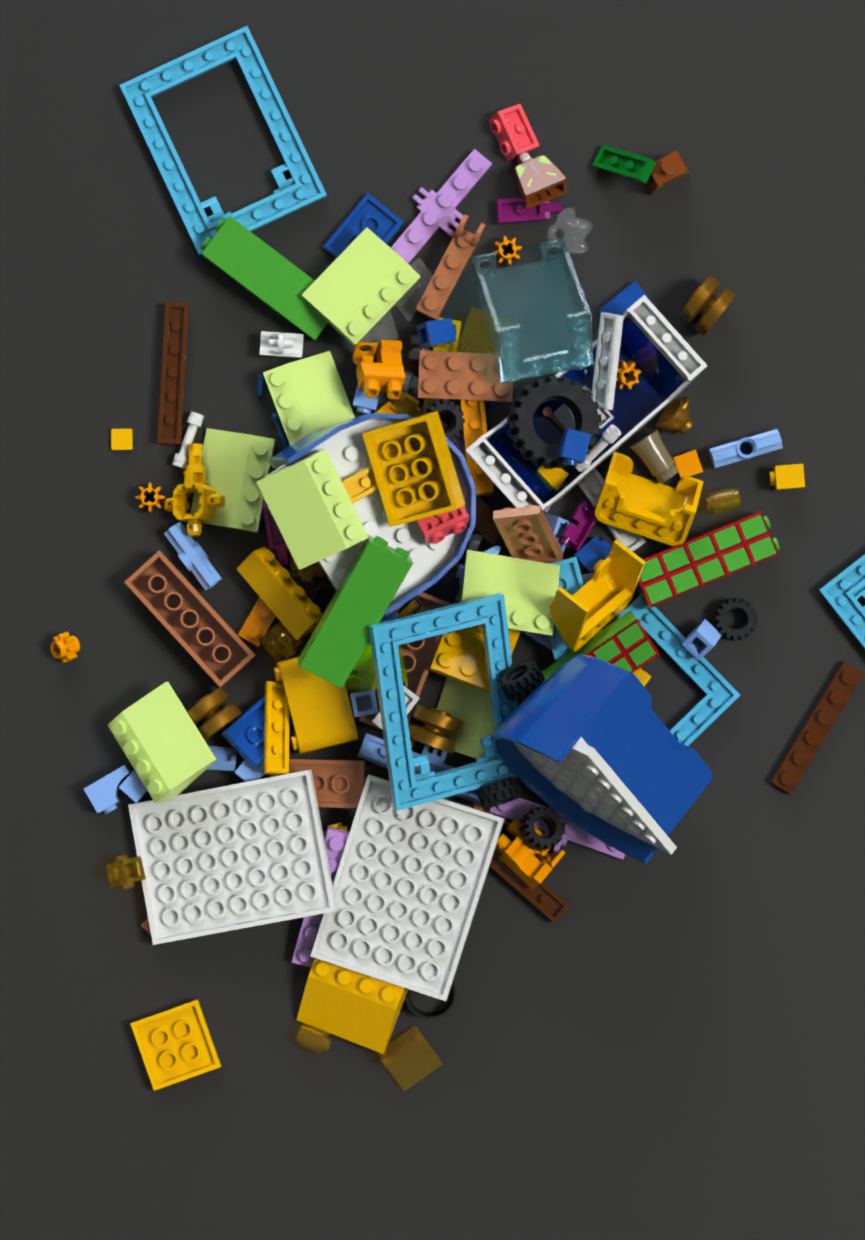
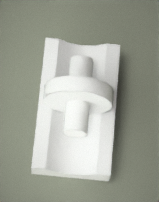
[259,331,304,358]

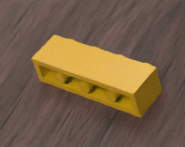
[237,546,323,640]

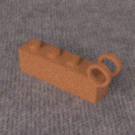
[416,214,486,321]

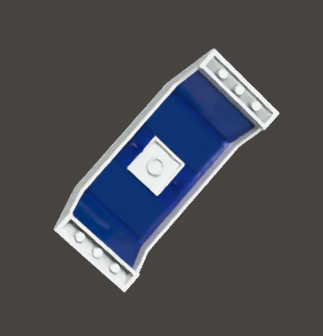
[465,295,708,511]

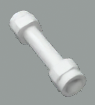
[172,411,204,469]
[575,425,621,473]

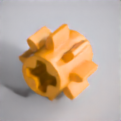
[493,236,522,266]
[616,360,641,390]
[135,483,166,513]
[50,632,80,663]

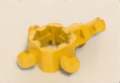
[164,443,225,537]

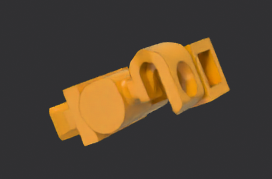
[353,339,405,399]
[496,818,565,890]

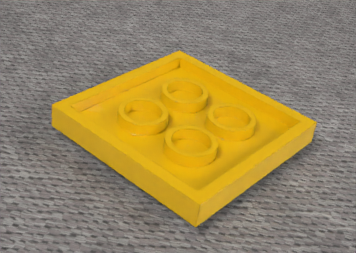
[430,624,521,694]
[130,999,222,1091]

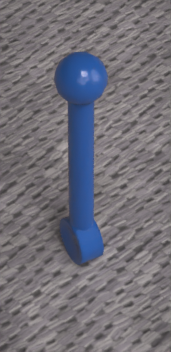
[271,413,288,449]

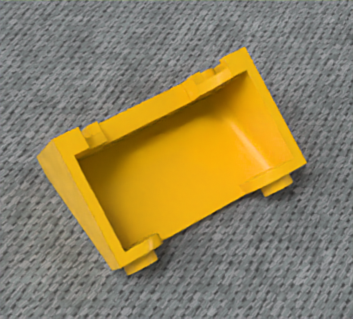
[595,452,704,546]
[273,656,358,754]

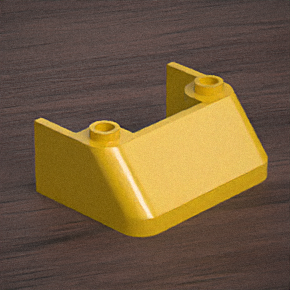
[549,539,645,652]

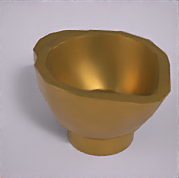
[656,396,694,434]

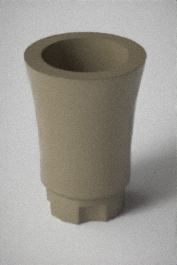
[630,429,679,484]

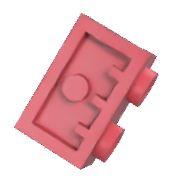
[488,104,540,161]
[415,506,469,545]

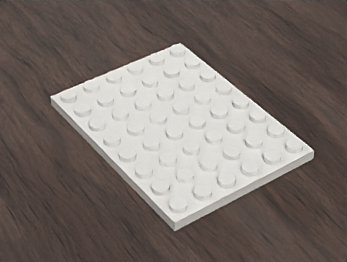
[128,770,337,945]
[310,774,505,1001]

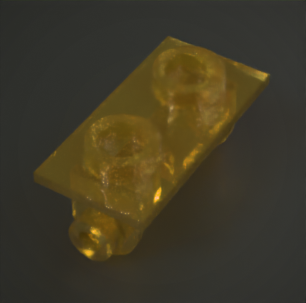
[389,391,440,417]

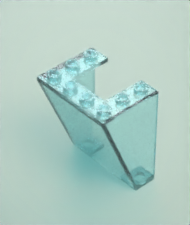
[472,238,594,384]

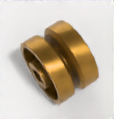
[678,275,737,336]
[187,687,242,741]
[408,704,465,753]

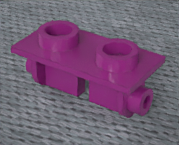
[560,500,598,551]

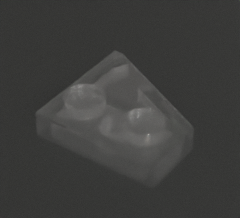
[395,258,433,323]

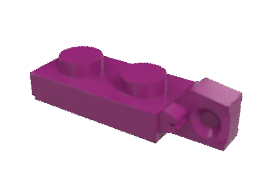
[497,198,563,224]
[263,503,289,566]

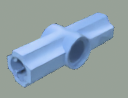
[709,429,783,469]
[164,522,222,591]

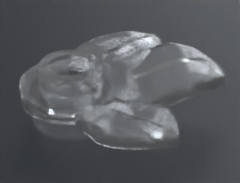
[548,207,593,254]

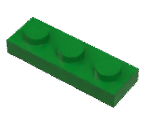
[592,144,656,184]

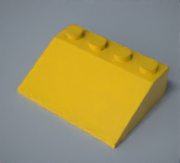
[362,411,465,527]
[296,958,408,1054]

